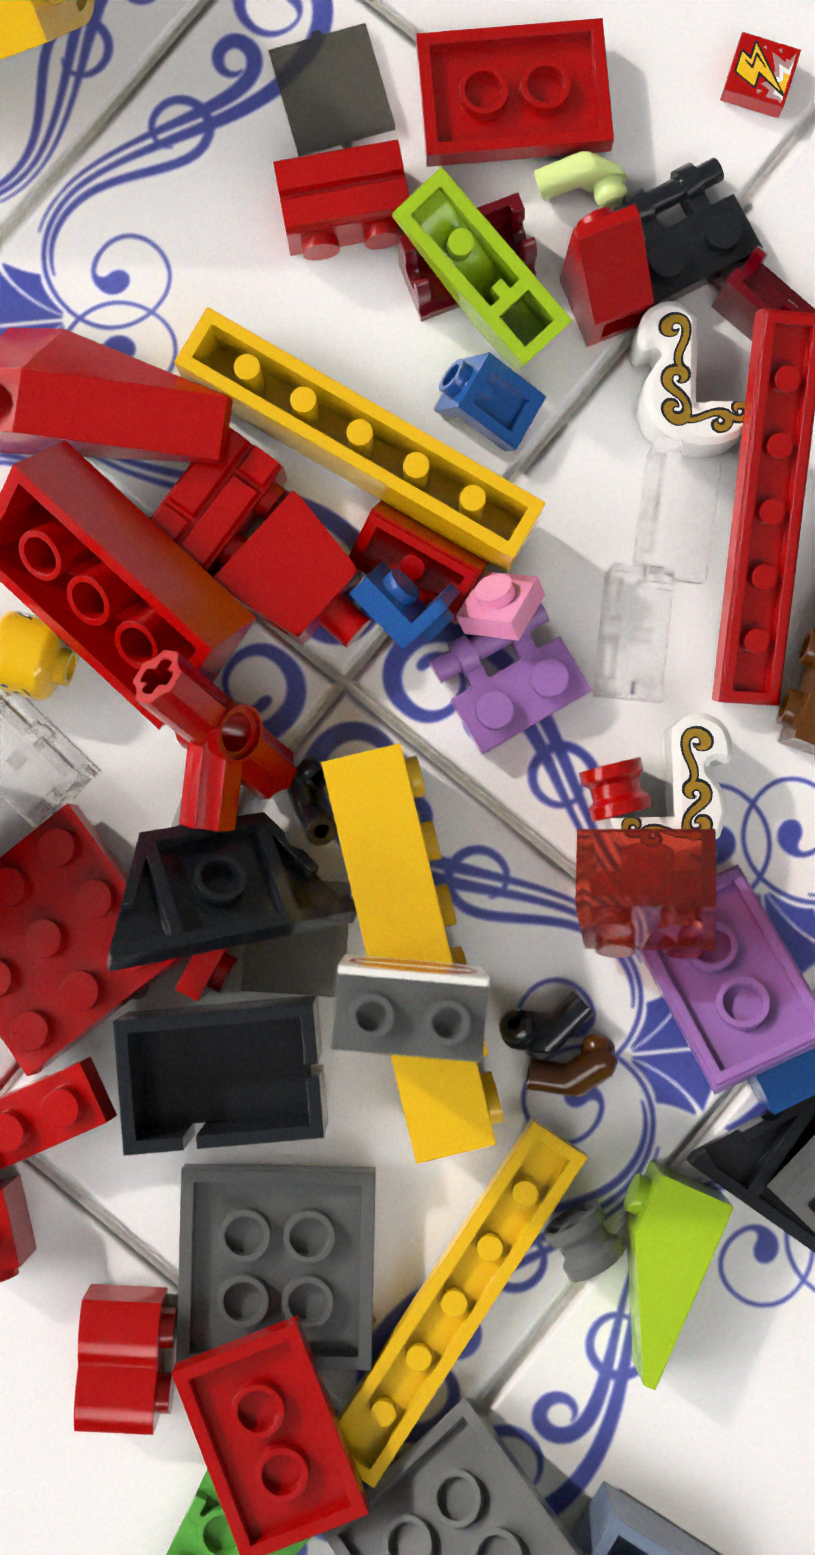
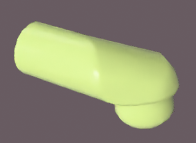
[534,151,628,209]

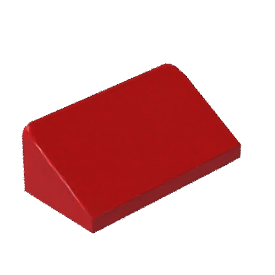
[348,500,489,623]

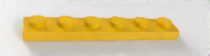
[337,1117,588,1488]

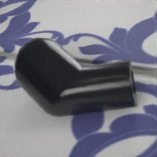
[287,756,337,846]

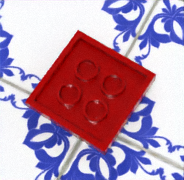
[0,803,185,1076]

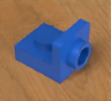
[434,352,546,451]
[349,561,460,649]

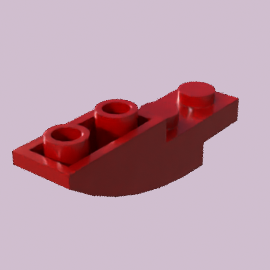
[0,1056,117,1170]

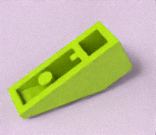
[392,167,573,373]
[623,1160,734,1391]

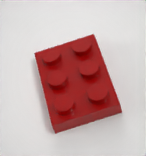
[416,18,614,167]
[171,1315,369,1555]

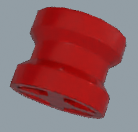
[578,757,654,822]

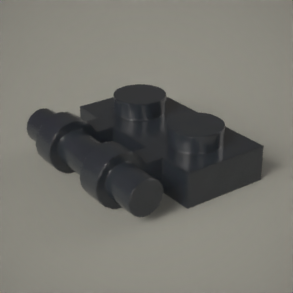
[613,157,763,307]

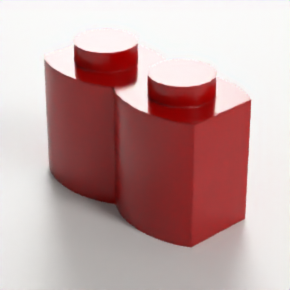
[74,1284,178,1435]

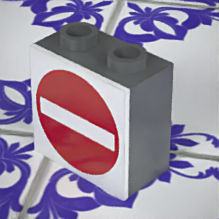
[331,954,489,1062]

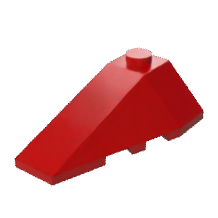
[0,328,233,464]

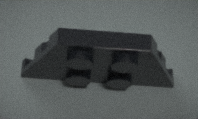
[107,812,357,972]
[686,1095,815,1253]

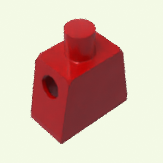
[213,490,371,648]

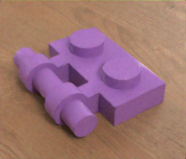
[429,603,592,755]

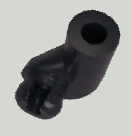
[499,991,595,1054]

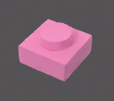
[456,571,545,641]

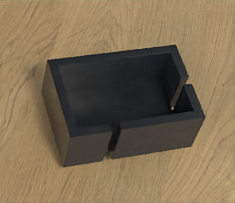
[113,995,328,1156]

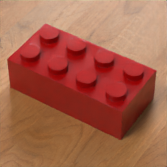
[0,440,256,730]

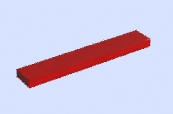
[712,308,815,706]

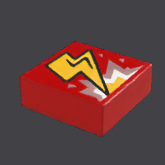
[720,32,801,118]

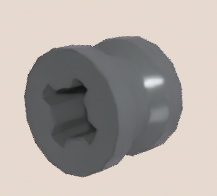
[543,1200,625,1282]

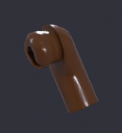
[526,1034,618,1097]

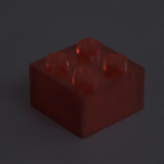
[575,829,717,959]

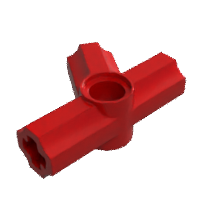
[133,650,298,832]

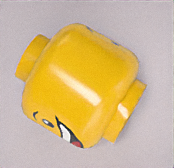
[0,611,78,701]

